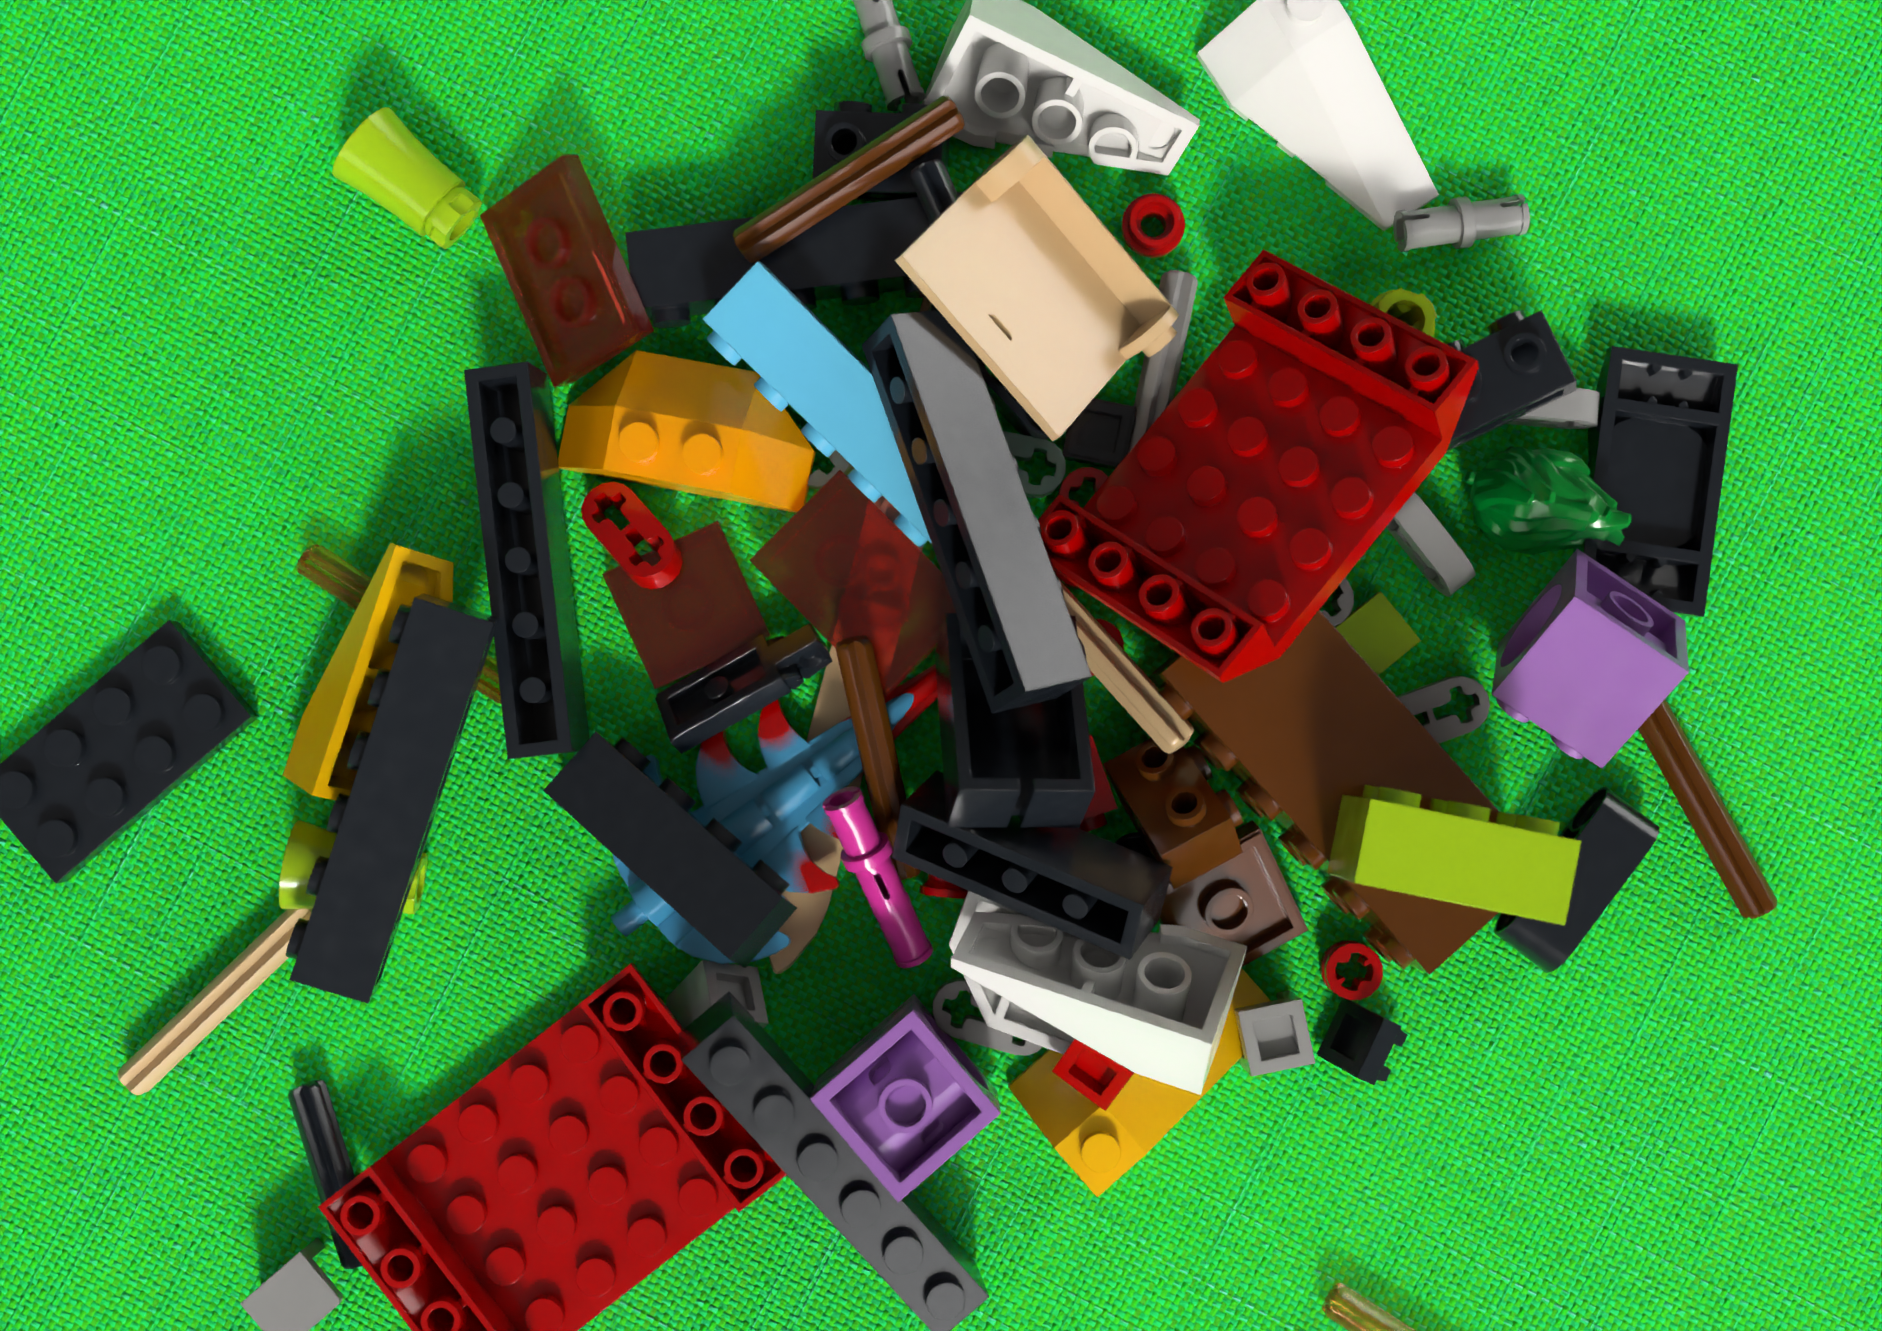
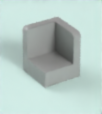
[666,960,769,1029]
[1234,990,1315,1077]
[240,1237,343,1331]

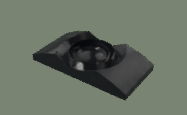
[1573,346,1738,617]

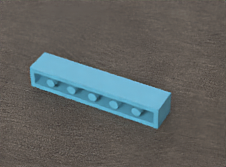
[703,261,940,567]

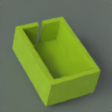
[1327,785,1581,925]

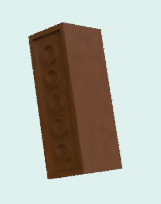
[1148,610,1499,975]

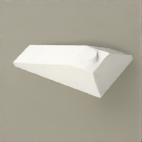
[1196,0,1439,231]

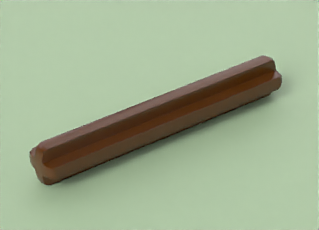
[732,96,965,263]
[835,635,921,880]
[1638,699,1777,919]

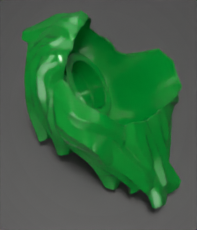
[1464,446,1632,555]

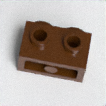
[1103,738,1243,890]

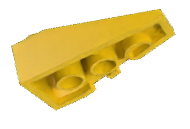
[283,543,454,801]
[1008,968,1270,1197]

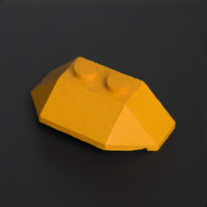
[558,350,816,514]

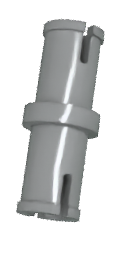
[851,0,925,111]
[1393,194,1530,252]

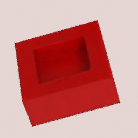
[1052,1039,1134,1111]

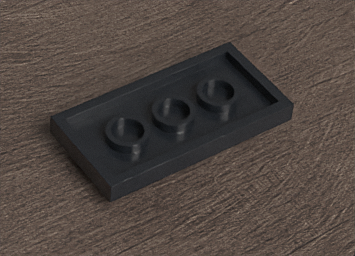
[0,620,259,883]

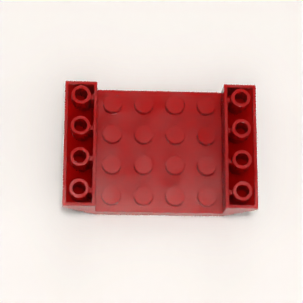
[1038,249,1479,683]
[318,962,787,1331]

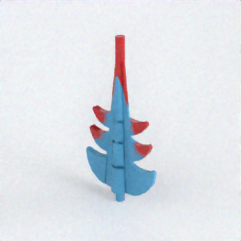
[611,664,938,964]

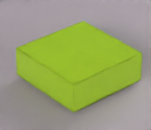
[1334,591,1421,675]

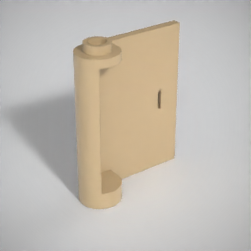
[895,134,1179,441]

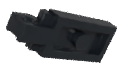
[655,623,833,754]

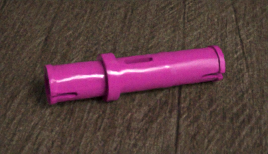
[822,786,933,968]

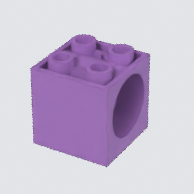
[1492,549,1689,768]
[810,994,1001,1202]

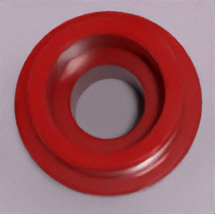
[1121,193,1185,258]

